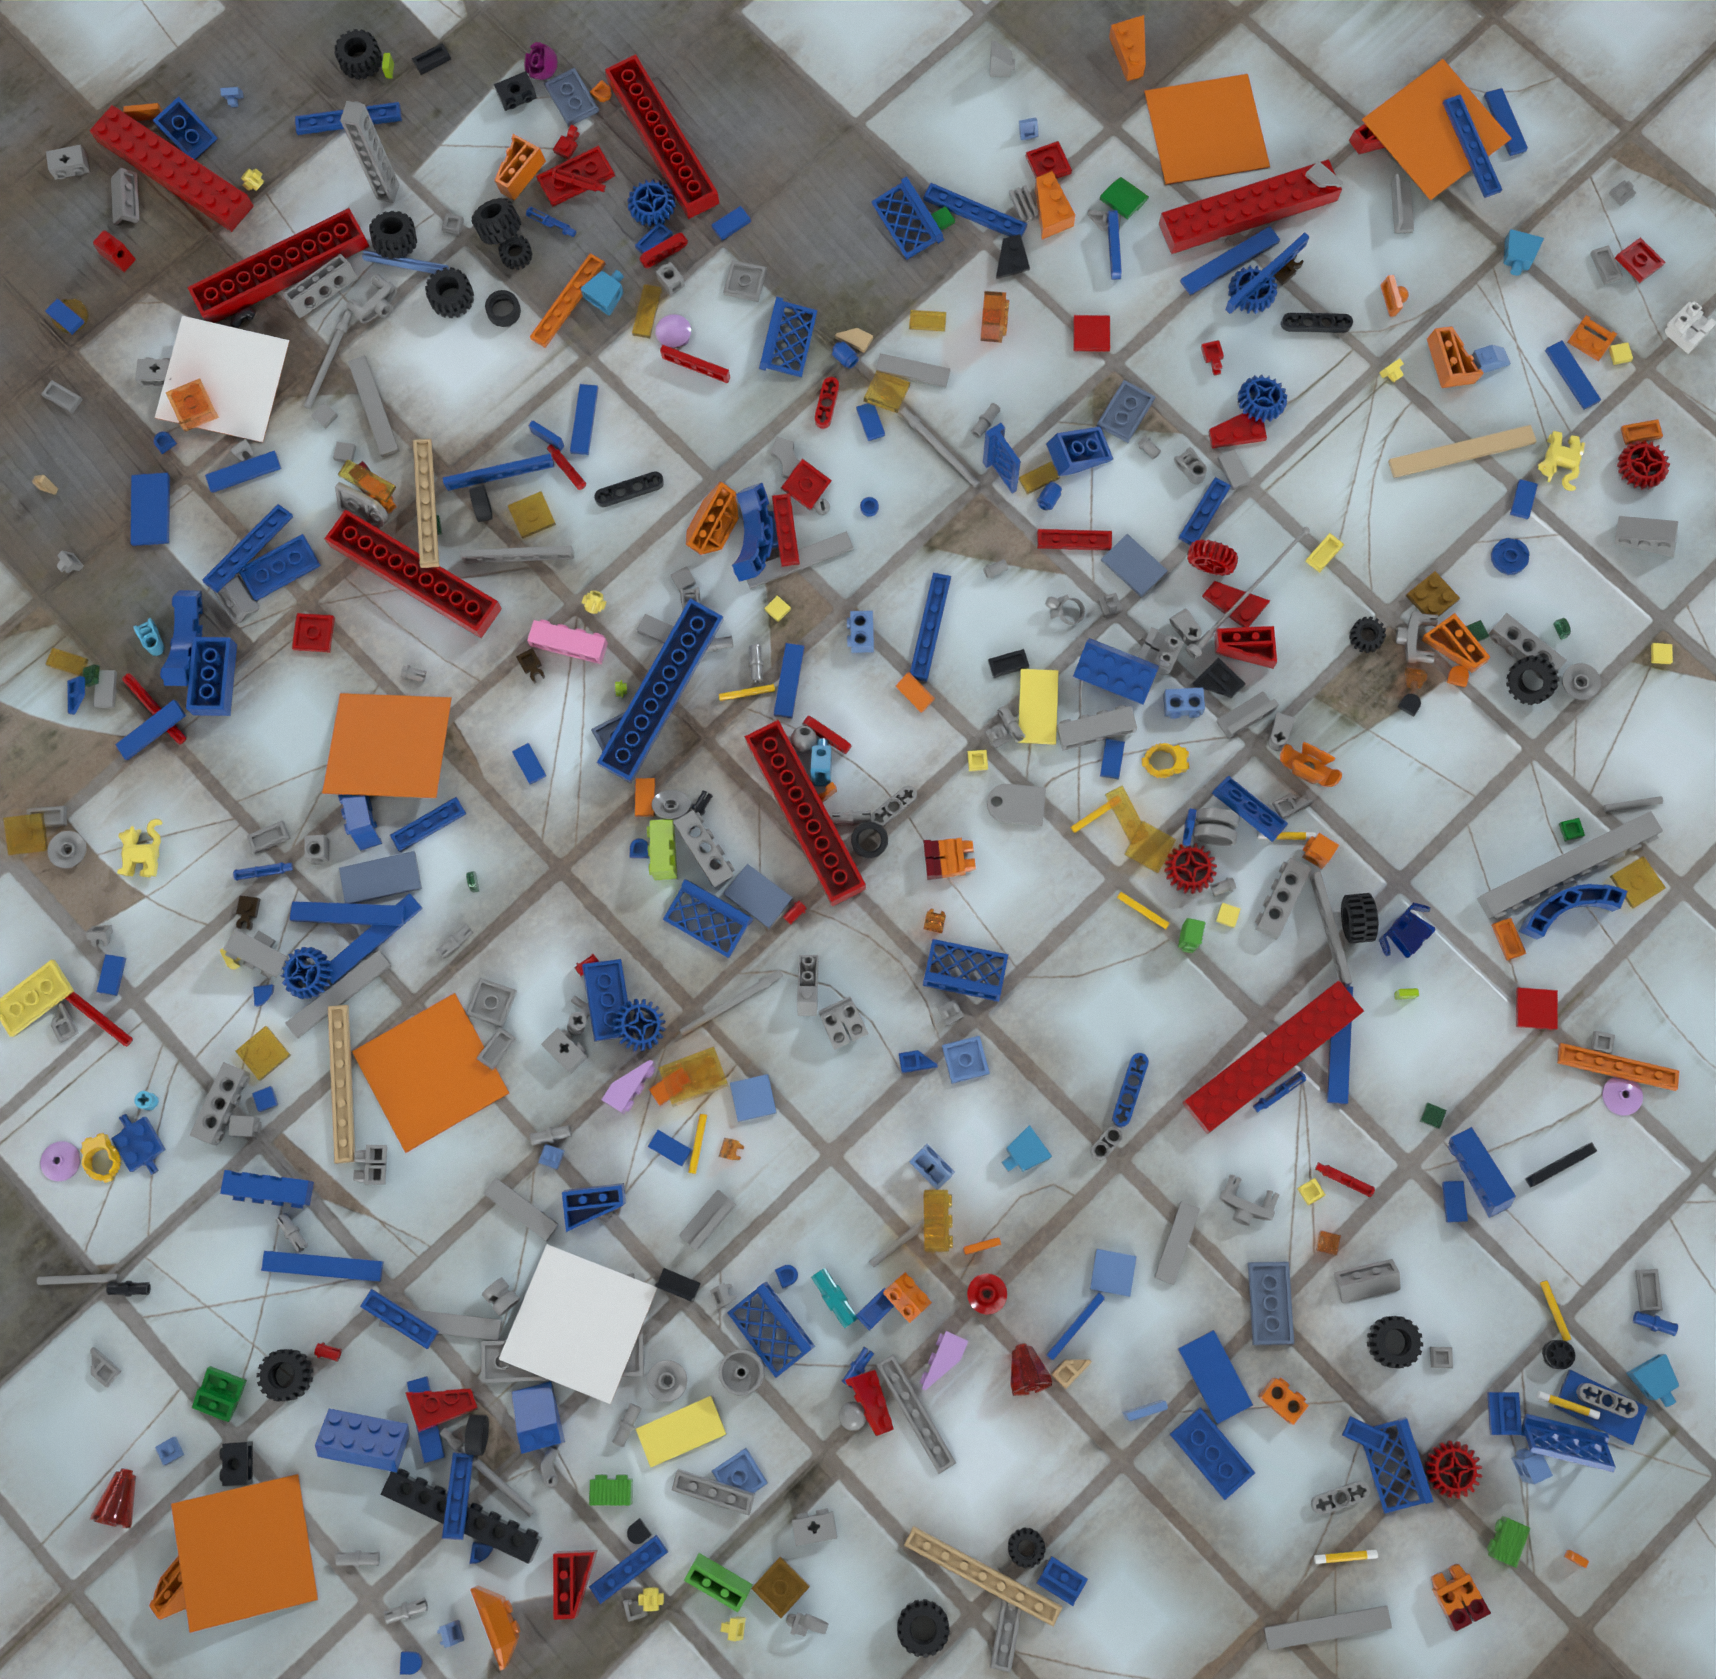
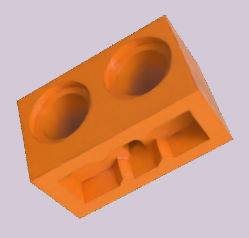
[1302,833,1339,869]
[1258,1377,1309,1425]

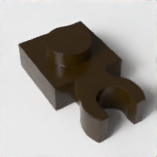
[1274,255,1304,285]
[516,648,545,684]
[236,895,261,930]

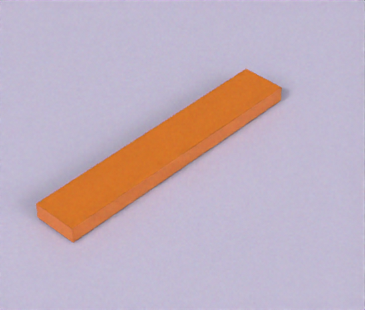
[530,253,606,348]
[1557,1043,1679,1091]

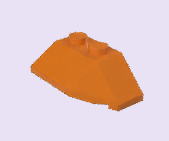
[686,482,739,555]
[149,1556,186,1620]
[470,1585,520,1671]

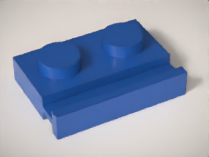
[1487,1392,1522,1435]
[1036,1556,1088,1606]

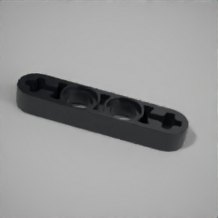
[1281,313,1353,333]
[594,471,664,507]
[1525,1142,1597,1188]

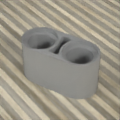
[1090,1126,1123,1161]

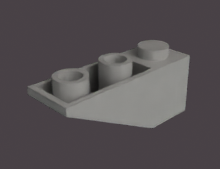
[797,955,818,1016]

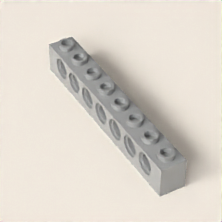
[340,101,400,203]

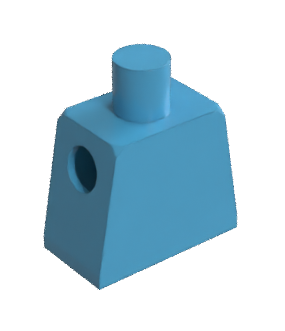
[1503,229,1544,276]
[581,270,624,316]
[811,739,832,787]
[1001,1125,1052,1172]
[1626,1354,1679,1407]

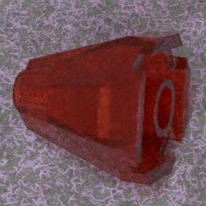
[1010,1343,1052,1396]

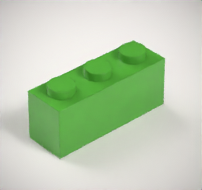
[684,1553,753,1612]

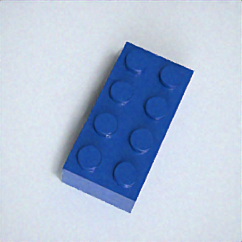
[186,637,237,716]
[1073,638,1159,705]
[315,1408,410,1472]

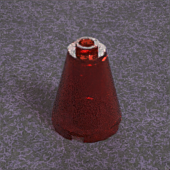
[89,1468,136,1529]

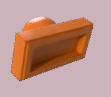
[1380,275,1409,317]

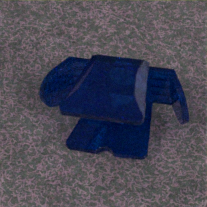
[1379,902,1436,958]

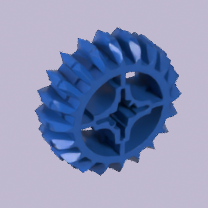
[627,179,676,227]
[1228,265,1278,314]
[1237,374,1288,422]
[280,947,333,999]
[613,999,666,1052]

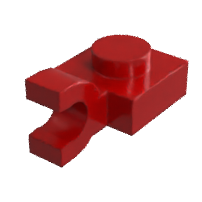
[553,124,580,160]
[1201,340,1224,376]

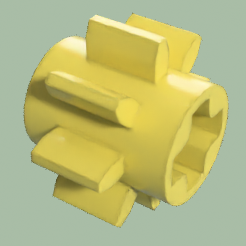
[241,168,264,191]
[582,591,607,614]
[638,1587,664,1611]

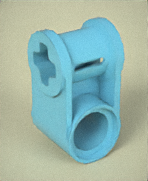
[133,618,165,656]

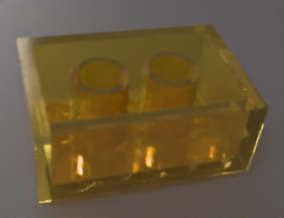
[658,1046,728,1107]
[923,1190,953,1253]

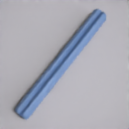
[362,250,449,274]

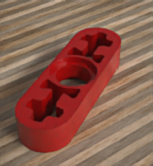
[639,233,688,268]
[815,377,839,429]
[802,715,852,754]

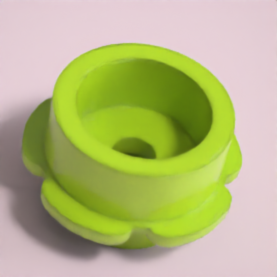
[615,680,627,698]

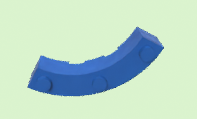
[732,483,773,582]
[160,590,203,686]
[1519,884,1628,940]

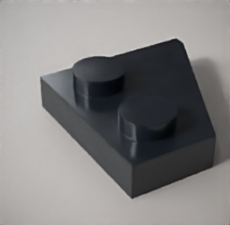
[996,234,1030,279]
[1192,657,1246,698]

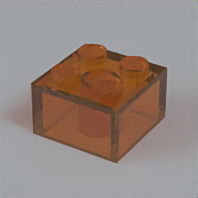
[980,291,1009,343]
[165,378,219,432]

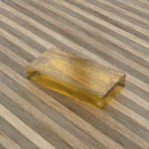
[909,310,946,331]
[1018,462,1060,495]
[45,647,89,677]

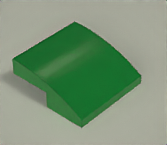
[1099,177,1149,220]
[192,1366,247,1422]

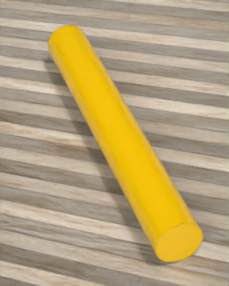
[719,684,775,701]
[1070,796,1121,833]
[1117,892,1170,929]
[688,1114,707,1174]
[1540,1280,1571,1341]

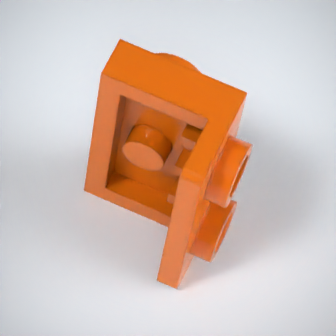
[883,1272,932,1323]

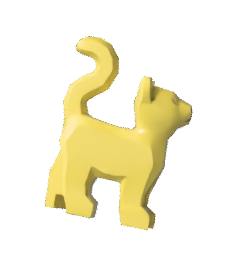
[1537,431,1585,491]
[117,819,162,877]

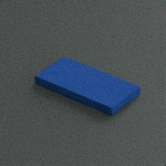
[131,473,170,546]
[239,534,321,601]
[1212,776,1288,842]
[582,959,633,1042]
[1178,1330,1253,1424]
[1554,1370,1648,1445]
[1169,1407,1255,1500]

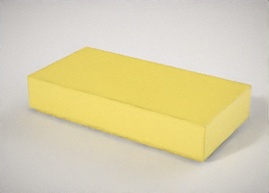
[1305,533,1344,573]

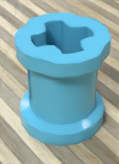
[134,1091,159,1111]

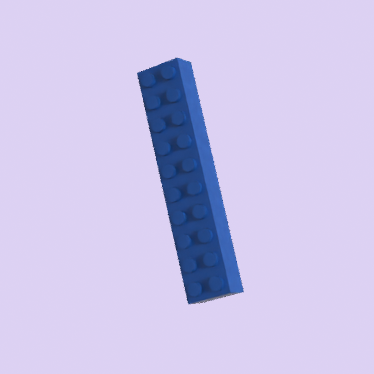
[597,598,723,783]

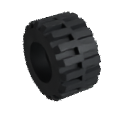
[334,29,383,80]
[471,198,521,245]
[369,211,417,259]
[425,267,474,318]
[1506,655,1559,705]
[1341,893,1379,944]
[1367,1316,1423,1369]
[256,1349,314,1402]
[897,1599,950,1658]

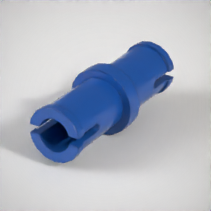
[1633,1311,1678,1336]
[841,1347,874,1388]

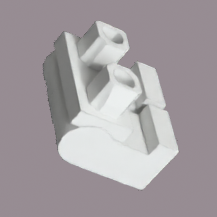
[1665,301,1716,354]

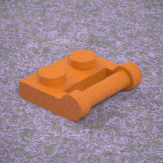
[1567,315,1617,362]

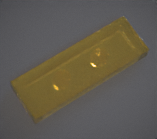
[632,284,662,339]
[338,459,396,503]
[1105,785,1149,845]

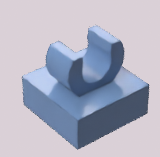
[220,87,243,107]
[1019,117,1039,140]
[538,1144,565,1170]
[155,1436,184,1465]
[437,1620,464,1648]

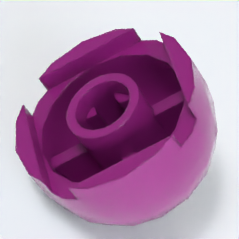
[524,42,558,80]

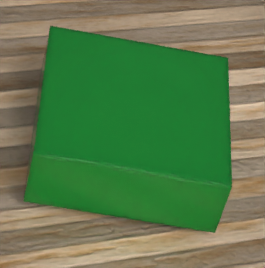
[931,206,955,231]
[1559,818,1585,842]

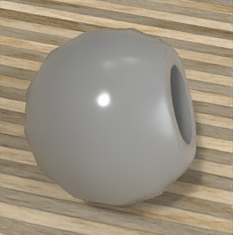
[791,726,817,752]
[839,1401,867,1431]

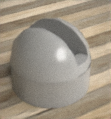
[815,499,830,515]

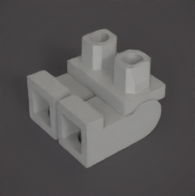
[1138,627,1184,675]
[818,996,869,1050]
[353,1145,387,1185]

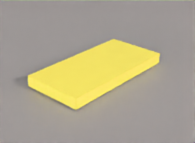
[1018,669,1059,745]
[0,959,74,1037]
[636,1396,727,1468]

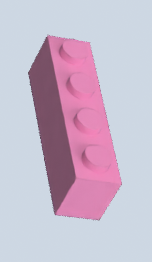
[527,619,608,664]

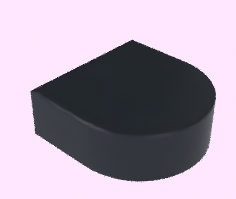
[1398,694,1421,717]
[627,1518,652,1544]

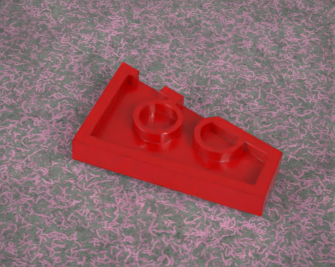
[1209,413,1267,448]
[1202,581,1270,627]
[845,1370,894,1436]
[405,1389,478,1432]

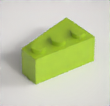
[647,819,678,880]

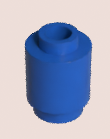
[832,342,859,369]
[1037,482,1062,511]

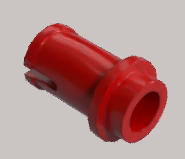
[782,901,807,925]
[574,953,599,976]
[314,1342,342,1362]

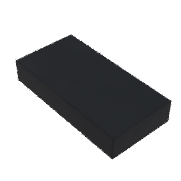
[412,43,452,75]
[988,649,1029,678]

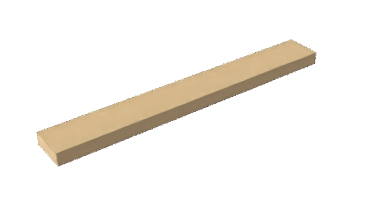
[1388,425,1537,478]
[413,439,439,568]
[328,1005,355,1164]
[904,1526,1063,1627]

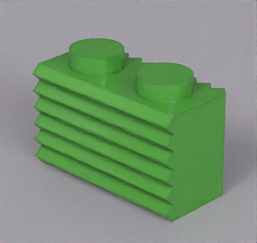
[1178,918,1206,953]
[589,1474,633,1506]
[1487,1516,1531,1568]

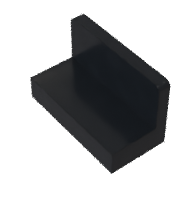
[655,1268,701,1302]

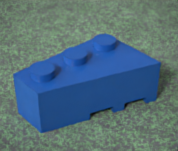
[338,794,382,851]
[562,1183,626,1232]

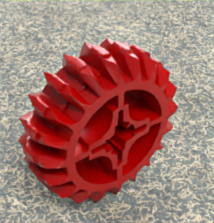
[1617,440,1670,490]
[1187,539,1238,576]
[1164,843,1217,894]
[1425,1440,1482,1499]

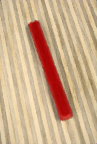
[122,673,186,745]
[65,992,133,1047]

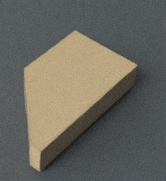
[835,328,873,353]
[32,475,58,495]
[1051,1360,1092,1389]

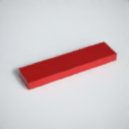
[660,345,731,383]
[772,493,800,567]
[1037,529,1112,551]

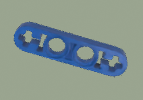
[1107,210,1122,280]
[1112,1053,1149,1127]

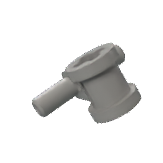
[567,996,590,1036]

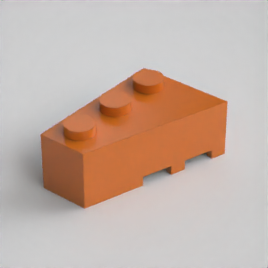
[1109,15,1146,81]
[494,134,546,201]
[1035,171,1076,239]
[1427,326,1484,388]
[1421,613,1491,673]

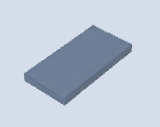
[339,851,422,904]
[1247,1262,1294,1345]

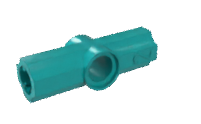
[811,1268,858,1328]

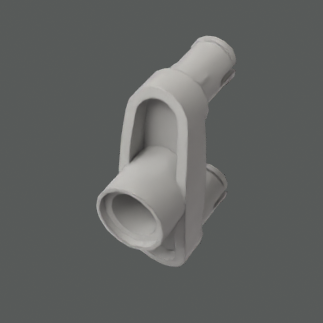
[346,274,397,323]
[1396,611,1438,664]
[1219,1174,1279,1226]

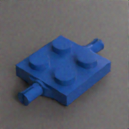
[111,1114,166,1175]

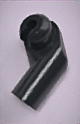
[230,307,256,329]

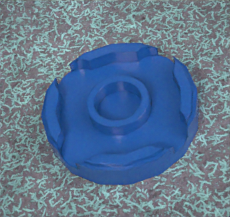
[1491,538,1530,575]

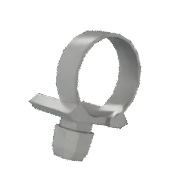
[1045,594,1085,625]
[786,1612,829,1636]

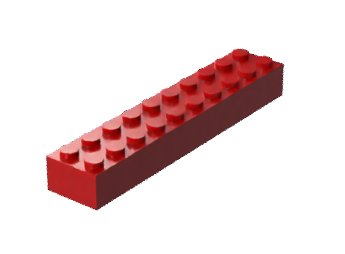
[605,54,720,219]
[89,105,254,232]
[1159,159,1342,254]
[187,208,370,323]
[324,509,502,638]
[744,720,866,907]
[1182,980,1364,1134]

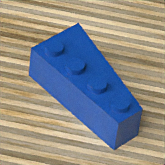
[1448,1127,1516,1218]
[220,1170,314,1209]

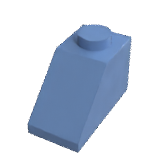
[1472,345,1511,373]

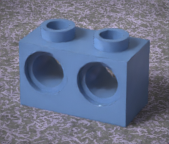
[847,611,874,653]
[1163,688,1205,719]
[909,1144,955,1190]
[1511,1448,1553,1484]

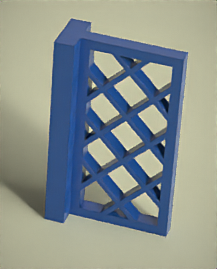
[871,176,944,260]
[759,296,818,378]
[983,423,1021,494]
[663,879,754,958]
[923,939,1009,1002]
[727,1282,816,1378]
[1521,1414,1616,1472]
[1363,1417,1434,1514]

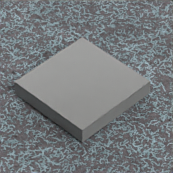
[723,260,767,302]
[466,978,517,1027]

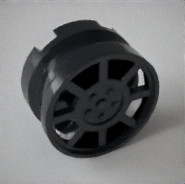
[1542,1340,1576,1369]

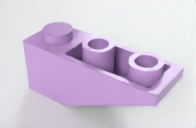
[602,1060,656,1114]
[920,1331,968,1390]

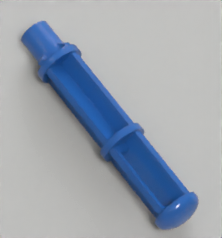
[526,207,576,237]
[233,862,293,881]
[1253,1071,1306,1113]

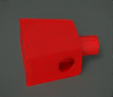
[93,230,136,273]

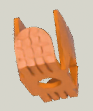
[1280,742,1342,787]

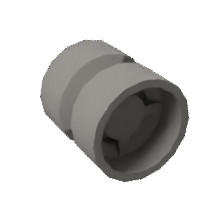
[482,1277,520,1316]

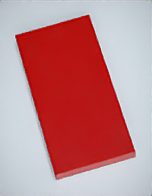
[536,145,615,207]

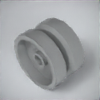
[1194,808,1240,846]
[719,1350,765,1396]

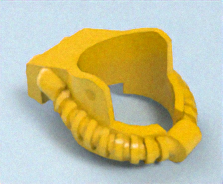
[1141,743,1189,778]
[80,1133,121,1183]

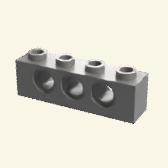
[282,254,358,318]
[1488,613,1567,680]
[673,810,735,888]
[1255,858,1311,940]
[190,1062,250,1146]

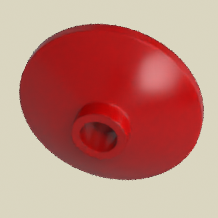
[967,1273,1007,1315]

